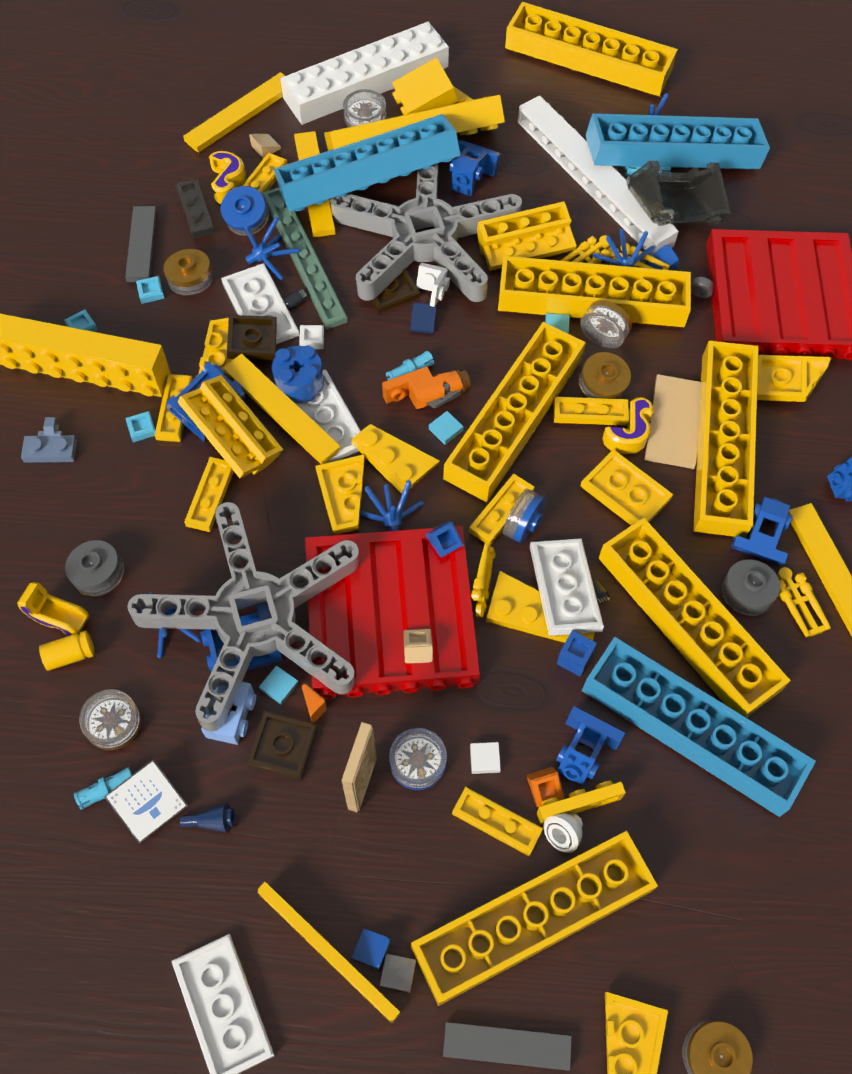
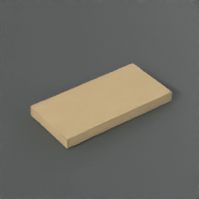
[644,374,701,469]
[341,722,377,812]

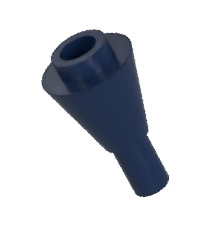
[180,803,236,833]

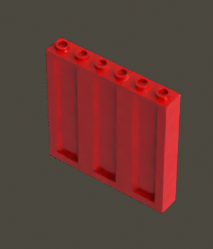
[706,229,852,360]
[305,526,480,700]

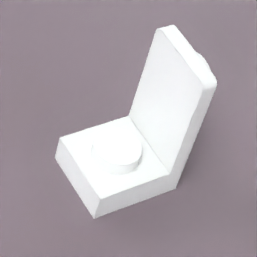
[416,263,450,307]

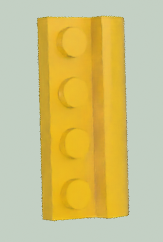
[477,202,577,271]
[177,375,283,478]

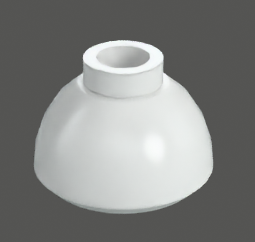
[544,813,583,853]

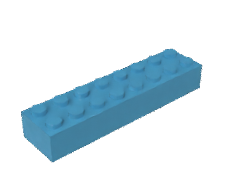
[586,113,770,169]
[274,114,460,212]
[582,637,816,817]

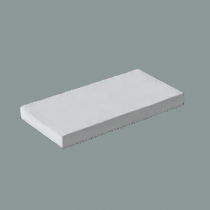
[221,263,300,344]
[295,369,361,464]
[530,538,604,636]
[172,934,275,1074]

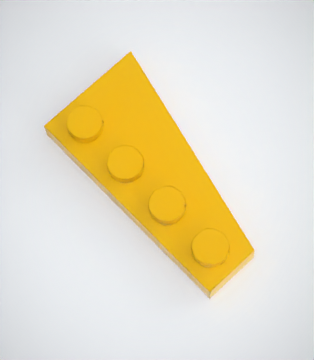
[486,571,595,643]
[605,992,668,1074]

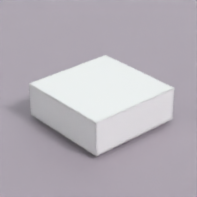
[299,325,324,349]
[470,742,501,774]

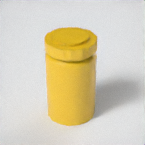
[39,631,95,671]

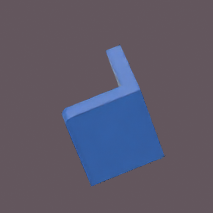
[557,630,597,677]

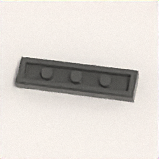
[125,206,157,282]
[443,1022,571,1071]

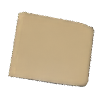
[249,134,281,158]
[403,629,433,663]

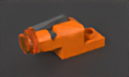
[382,366,471,409]

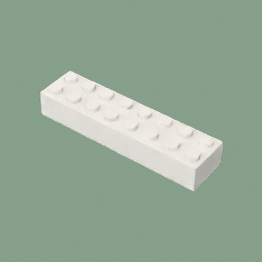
[280,21,449,125]

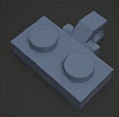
[21,417,77,463]

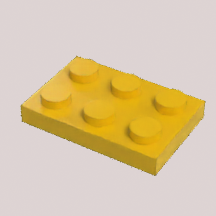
[580,449,673,526]

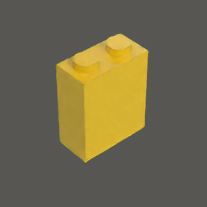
[392,57,458,115]

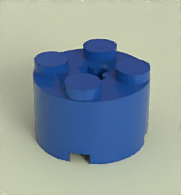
[272,345,324,403]

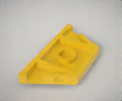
[757,355,830,402]

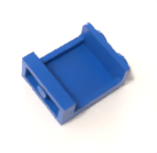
[167,361,245,442]
[200,603,283,672]

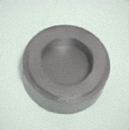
[691,277,714,299]

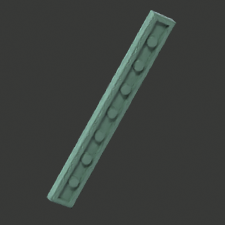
[262,188,348,330]

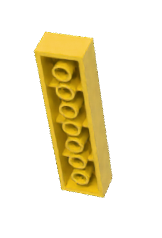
[505,2,678,97]
[324,95,505,151]
[498,256,691,327]
[0,314,171,397]
[443,322,586,502]
[693,341,758,538]
[599,517,791,718]
[411,831,658,1006]

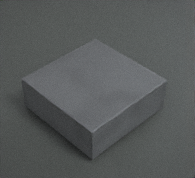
[380,954,416,993]

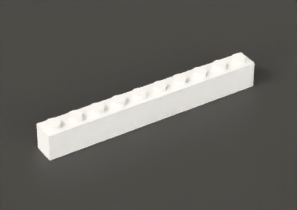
[518,96,679,255]

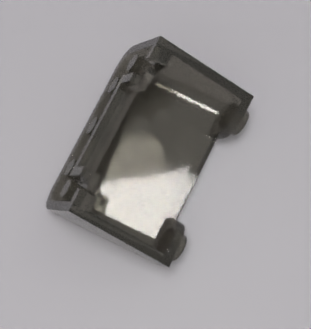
[626,161,731,226]

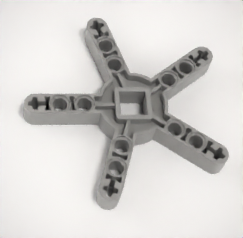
[330,163,522,302]
[127,502,359,732]

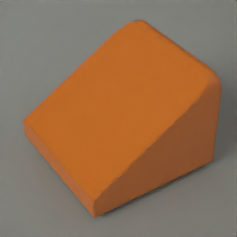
[301,684,327,723]
[526,767,565,807]

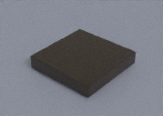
[371,269,420,313]
[227,315,277,360]
[246,710,318,780]

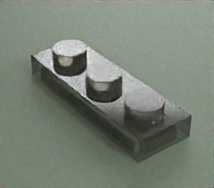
[176,179,215,239]

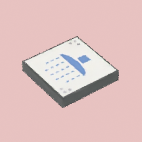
[104,760,188,843]

